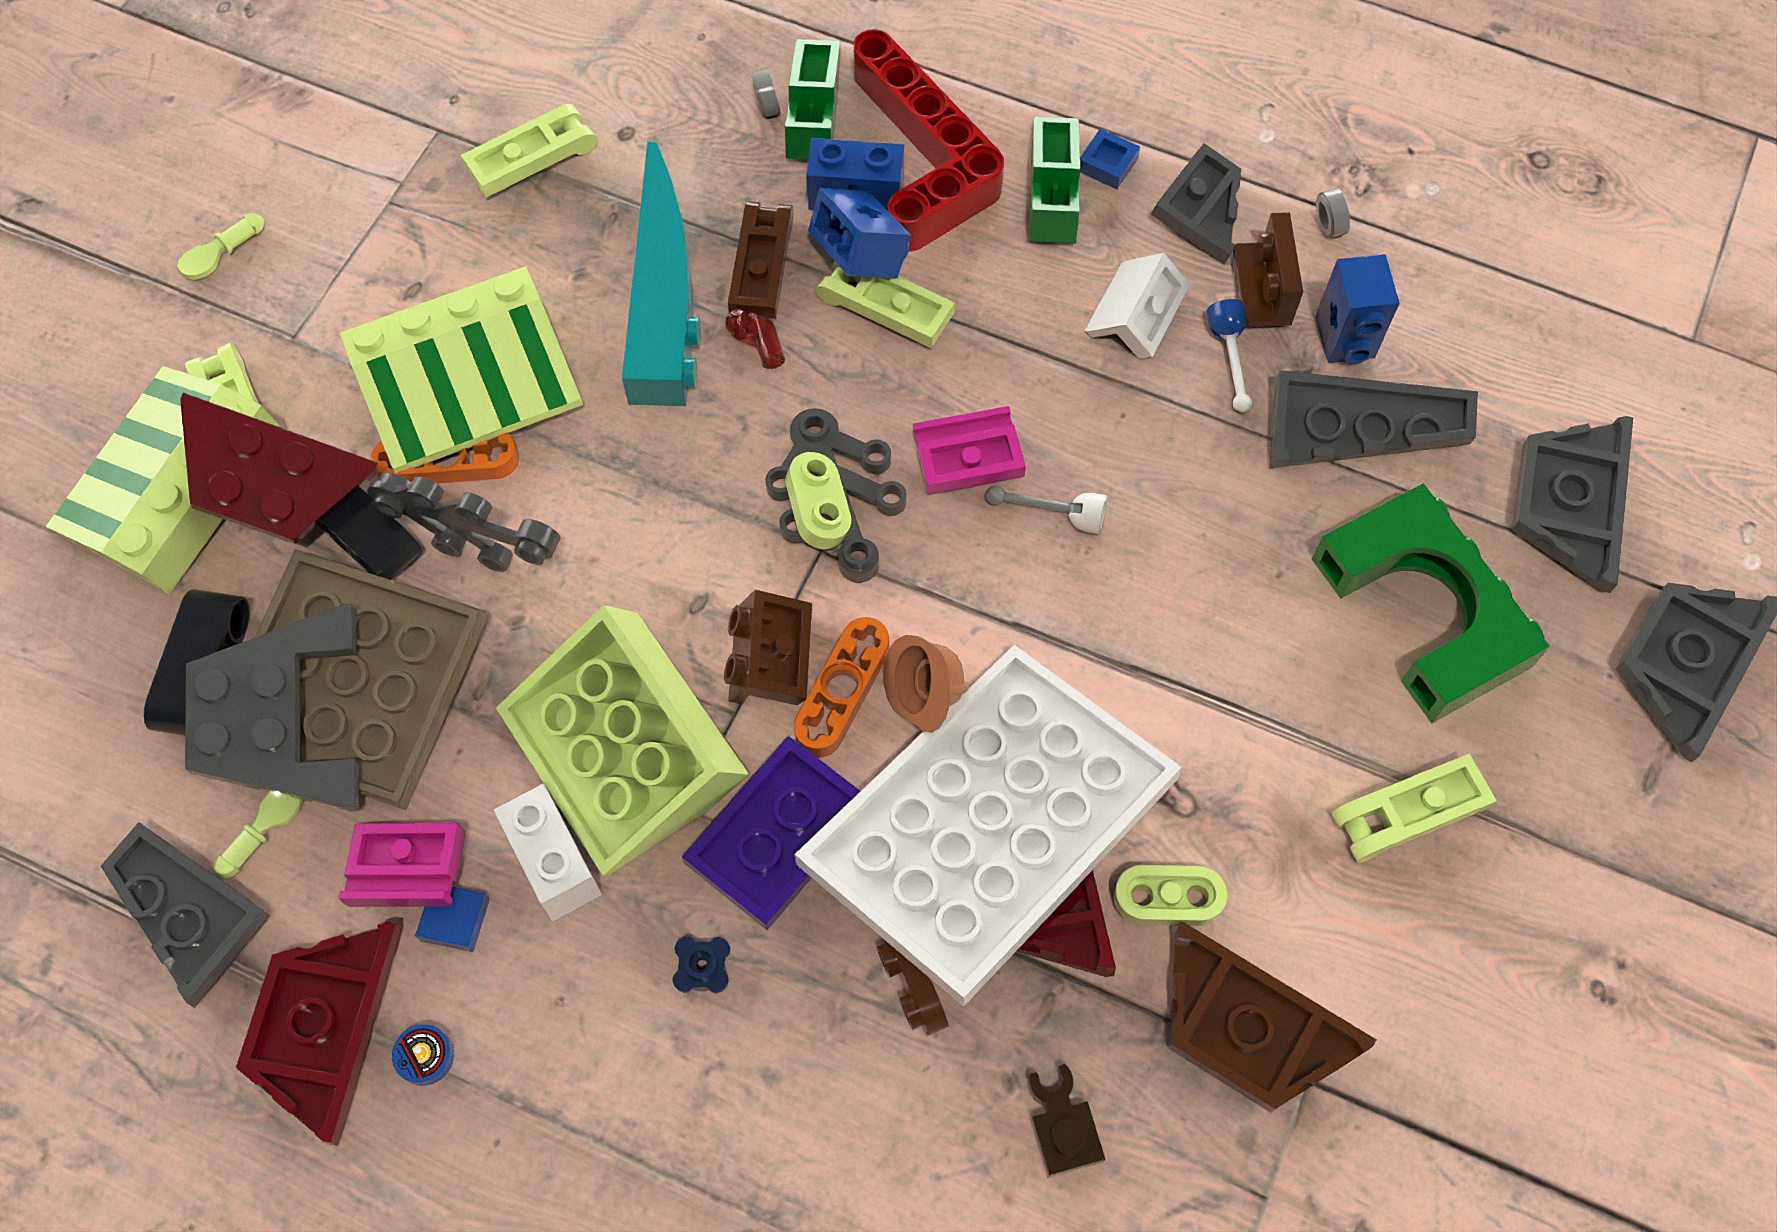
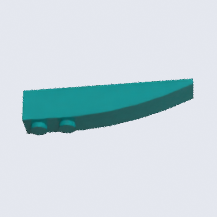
[622,141,701,406]

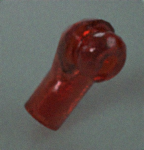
[725,309,785,369]

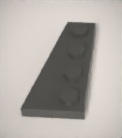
[1269,370,1478,469]

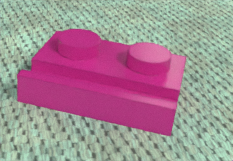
[913,406,1026,495]
[338,823,466,907]

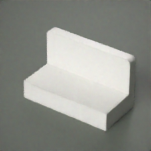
[1085,253,1190,359]

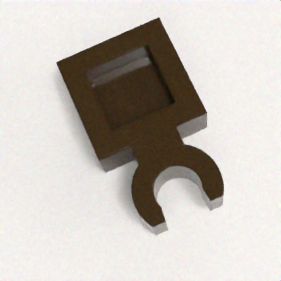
[1028,1064,1106,1178]

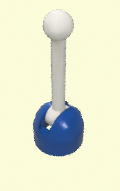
[1206,299,1253,413]

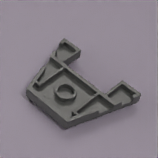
[185,604,360,811]

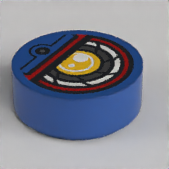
[392,1024,454,1086]

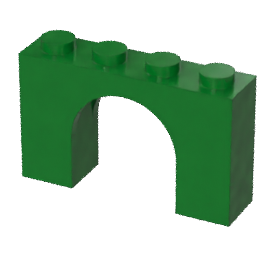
[1312,483,1550,724]

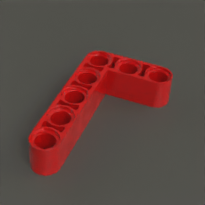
[853,29,1004,252]

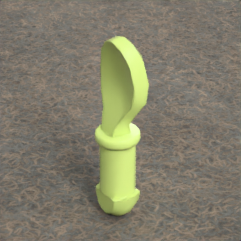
[177,213,264,280]
[213,791,303,879]

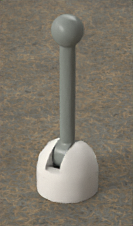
[985,485,1107,535]

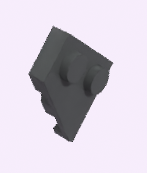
[1151,143,1241,265]

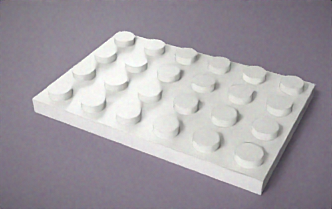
[795,645,1182,1007]

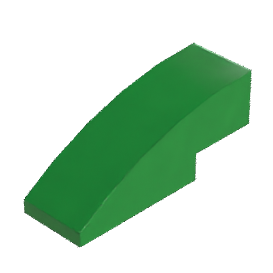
[785,39,841,159]
[1029,117,1080,243]

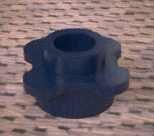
[672,937,730,994]

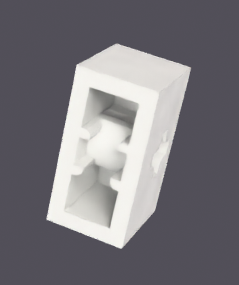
[494,783,602,921]

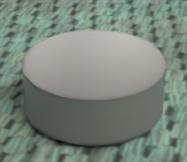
[751,68,781,117]
[1316,188,1350,238]

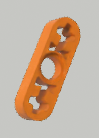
[371,433,519,484]
[794,617,889,758]

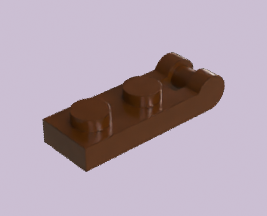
[728,201,794,319]

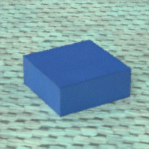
[1080,128,1140,190]
[415,887,490,952]

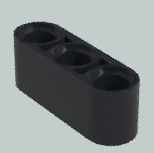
[315,486,423,580]
[143,589,250,736]

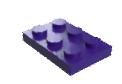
[682,736,861,931]

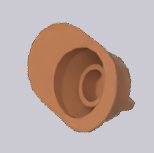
[883,635,968,733]

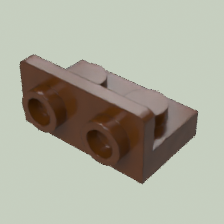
[1233,212,1303,327]
[724,589,812,705]

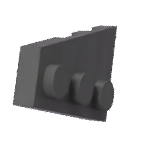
[101,822,270,1008]

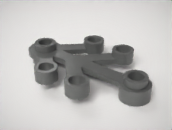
[765,408,907,583]
[367,473,561,572]

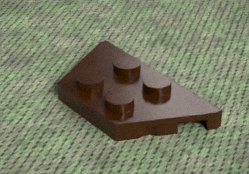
[1169,921,1377,1113]

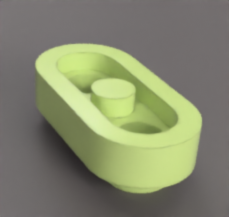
[785,452,851,549]
[1113,865,1228,926]

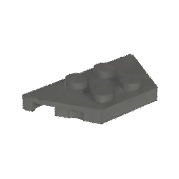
[1512,416,1634,593]
[1615,583,1777,762]

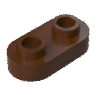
[876,940,949,1036]

